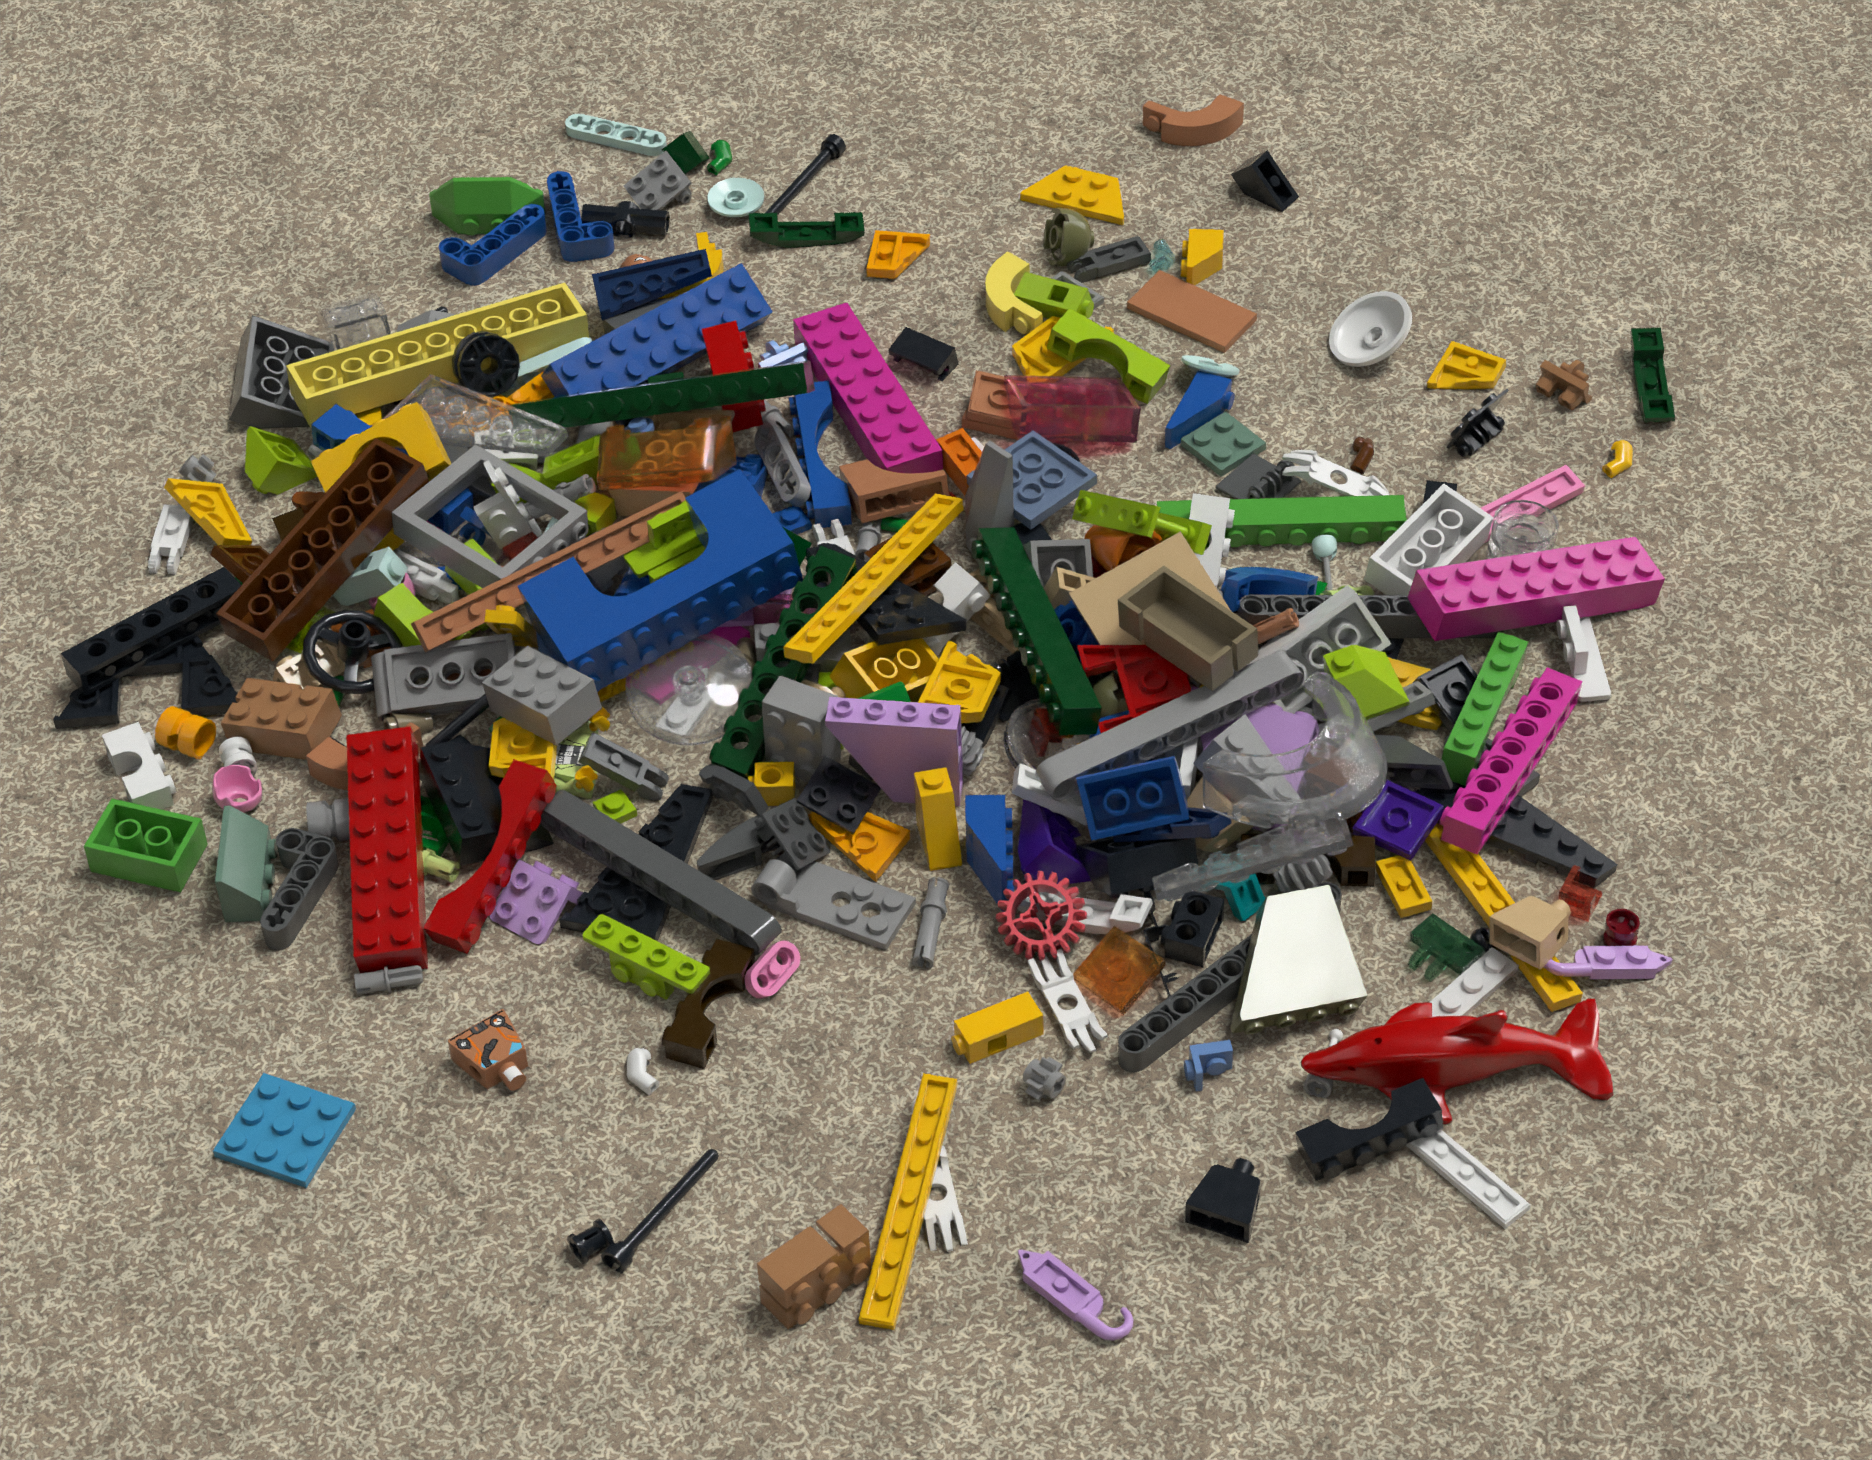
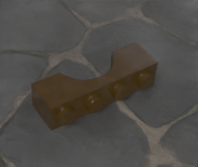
[1241,834,1376,887]
[662,938,755,1069]

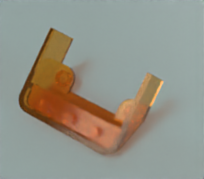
[596,416,737,490]

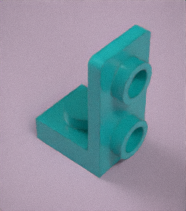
[1191,861,1265,921]

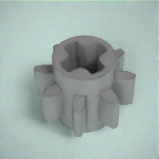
[178,454,216,482]
[1022,1057,1066,1100]

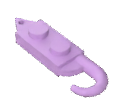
[1544,945,1672,979]
[1018,1250,1134,1341]

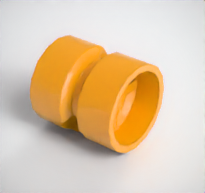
[155,706,216,759]

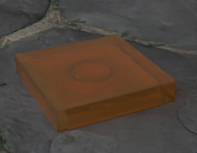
[1073,926,1167,1015]

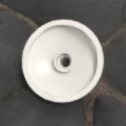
[1329,291,1412,367]

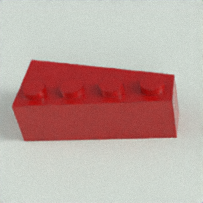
[701,320,766,433]

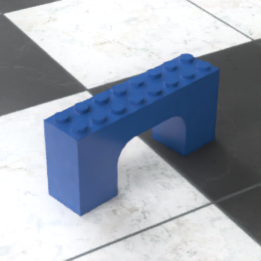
[517,469,803,692]

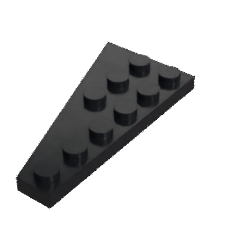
[806,543,967,645]
[1415,767,1618,888]
[559,784,713,941]

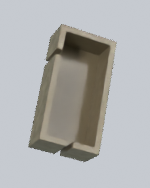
[1118,566,1258,691]

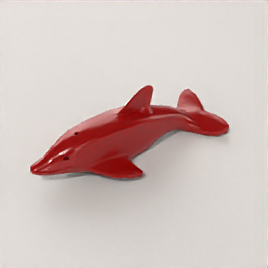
[1301,998,1613,1124]

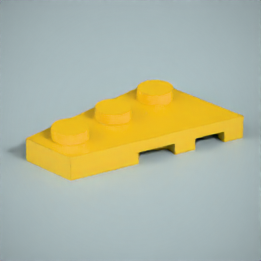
[164,478,252,545]

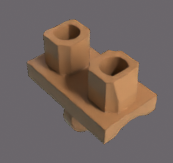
[1535,360,1592,411]

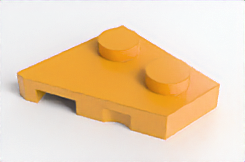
[866,230,930,279]

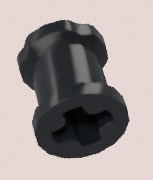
[567,1219,614,1264]

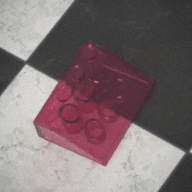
[1004,375,1141,446]

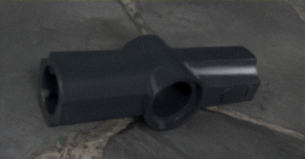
[581,201,670,237]

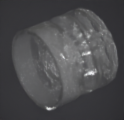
[1486,500,1559,559]

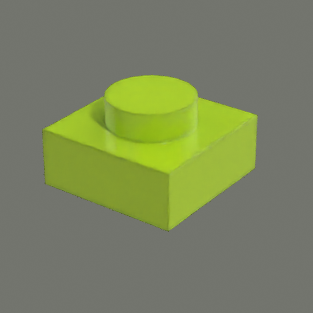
[593,789,637,824]

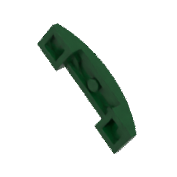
[748,212,865,248]
[1630,328,1675,422]

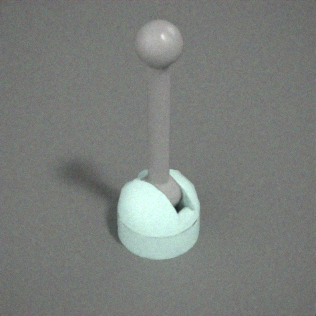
[1312,535,1337,591]

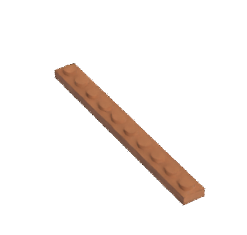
[411,491,685,652]

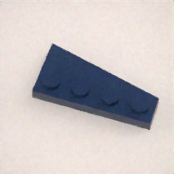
[592,249,712,321]

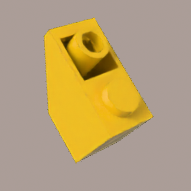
[1181,229,1224,285]

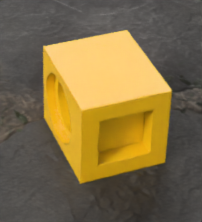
[748,762,795,806]

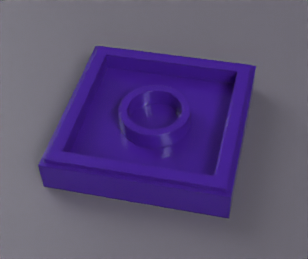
[1353,779,1444,861]

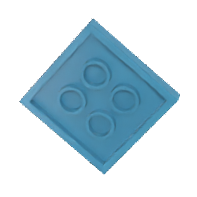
[213,1073,356,1188]

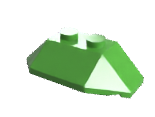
[429,177,545,235]

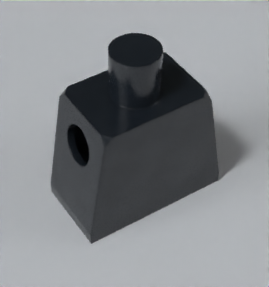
[1185,1158,1261,1243]

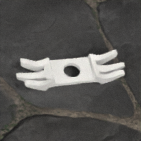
[1282,450,1389,496]
[1028,949,1108,1053]
[924,1146,968,1252]

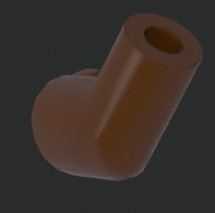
[1350,437,1374,474]

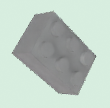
[482,646,602,746]
[762,676,841,783]

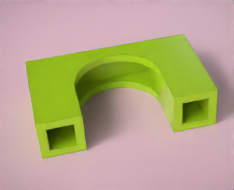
[374,538,516,647]

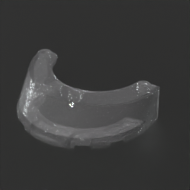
[1203,670,1387,830]

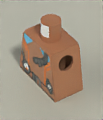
[448,1009,528,1091]

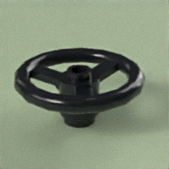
[303,610,403,694]

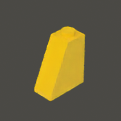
[914,767,962,871]

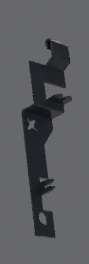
[1144,891,1179,997]

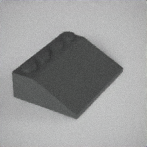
[229,315,336,429]

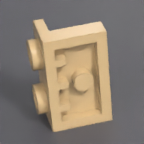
[273,640,345,690]

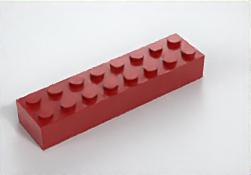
[346,726,428,973]

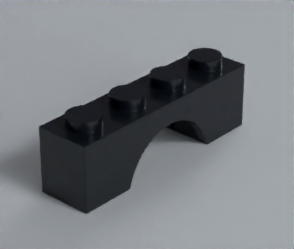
[1295,1078,1443,1181]

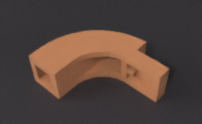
[1143,94,1244,146]
[306,722,423,790]

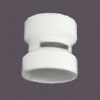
[218,737,258,776]

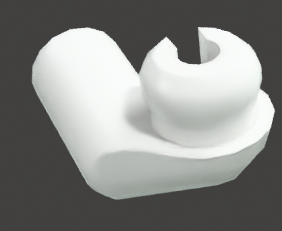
[627,1048,660,1095]

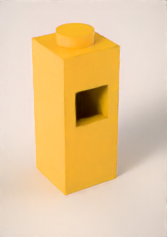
[951,991,1044,1064]

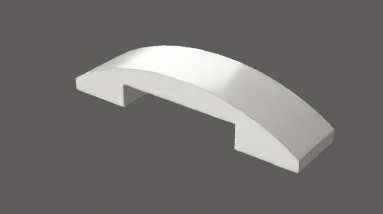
[1018,892,1153,934]

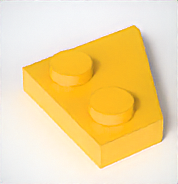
[1427,341,1506,389]

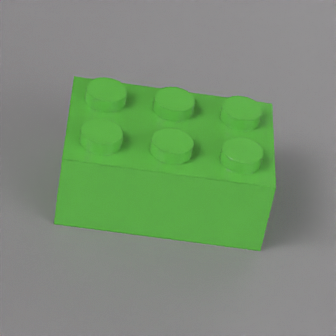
[84,799,208,892]

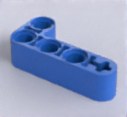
[547,171,615,262]
[439,204,547,286]

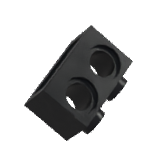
[1160,889,1224,968]

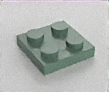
[1181,411,1266,477]

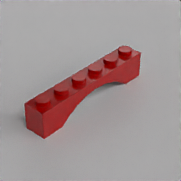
[423,759,557,954]

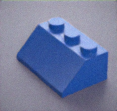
[1076,756,1189,841]

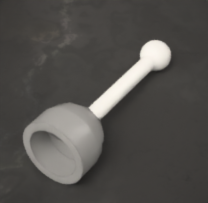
[1304,1029,1343,1098]

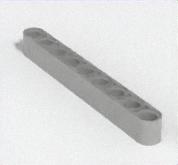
[1035,651,1304,801]

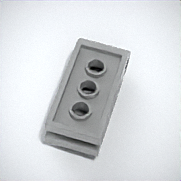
[371,633,516,721]

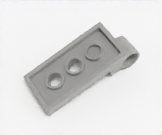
[751,859,916,951]

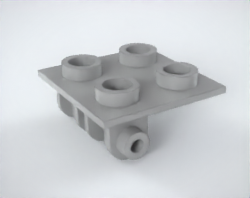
[623,151,692,210]

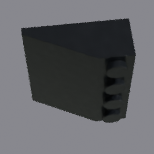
[419,741,554,866]

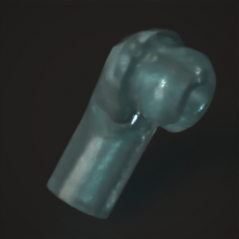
[1149,239,1175,273]

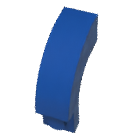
[1221,567,1318,612]

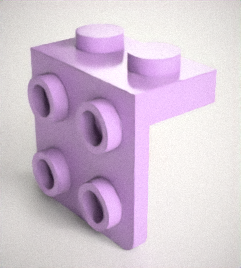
[490,859,583,945]

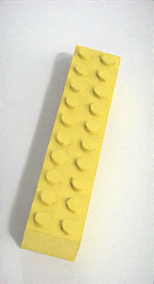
[286,283,589,427]

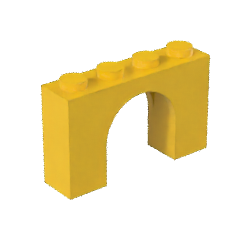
[311,402,452,493]

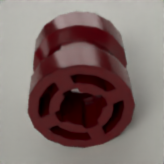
[1603,909,1640,946]

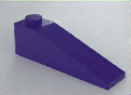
[1018,799,1091,884]

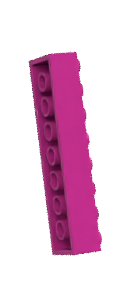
[793,302,943,473]
[1407,537,1665,641]

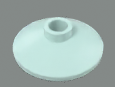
[708,178,764,217]
[1181,355,1240,377]

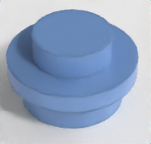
[625,417,655,444]

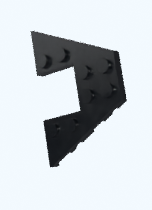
[53,636,238,729]

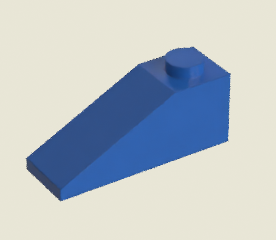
[1165,370,1235,449]

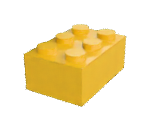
[829,638,939,703]

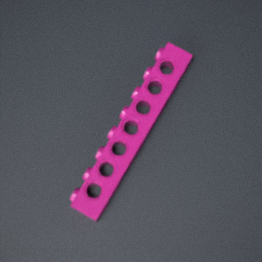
[1440,667,1583,855]

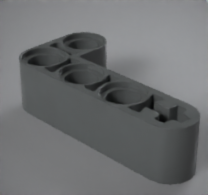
[260,828,339,950]

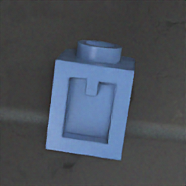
[1184,1040,1233,1091]

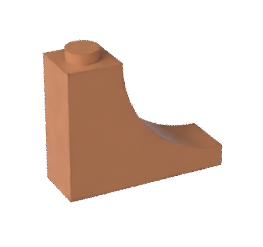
[839,459,949,523]

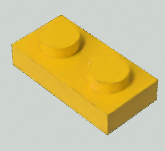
[1375,855,1433,918]

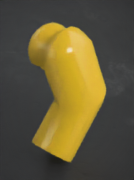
[1602,440,1633,478]

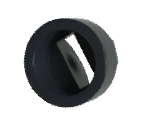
[1469,927,1496,955]

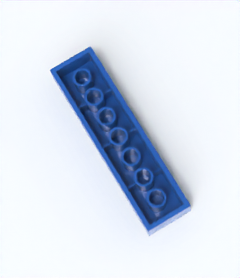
[541,263,773,397]

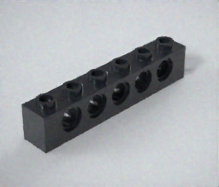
[61,567,242,696]

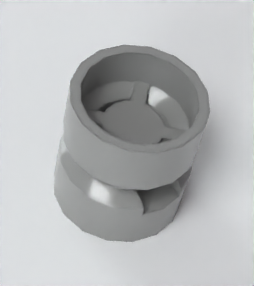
[306,798,350,841]

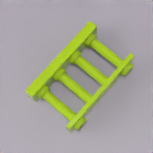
[1072,490,1212,555]

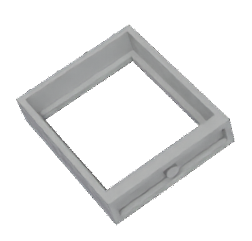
[392,444,588,588]

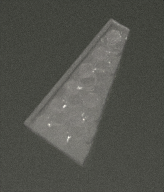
[383,374,569,456]
[1152,803,1354,901]

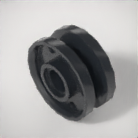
[452,331,520,397]

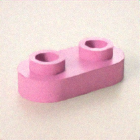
[745,941,800,999]

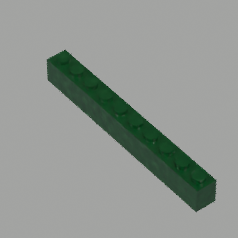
[510,360,815,432]
[971,527,1102,736]

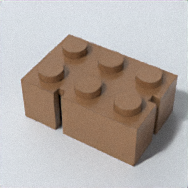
[220,678,342,760]
[757,1204,872,1330]

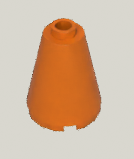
[1084,525,1163,571]

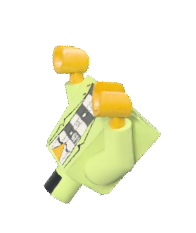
[554,707,610,799]

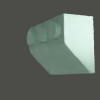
[215,806,278,922]

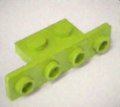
[624,500,702,578]
[582,914,710,1000]

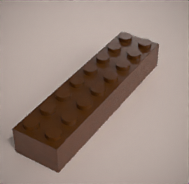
[216,438,429,662]

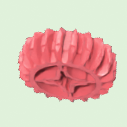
[996,871,1087,962]

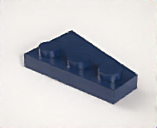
[1113,807,1232,842]

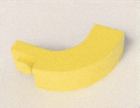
[985,251,1043,334]

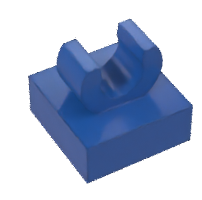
[459,506,491,546]

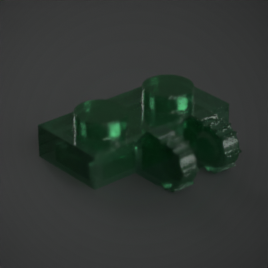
[1408,913,1485,982]

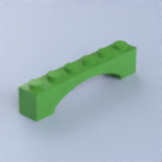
[1441,632,1529,786]

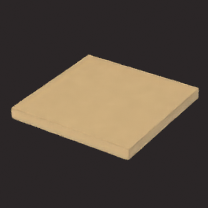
[1069,532,1230,676]

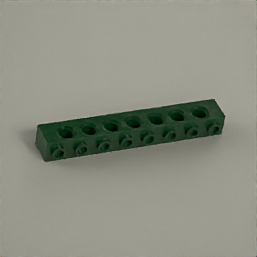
[709,546,857,780]

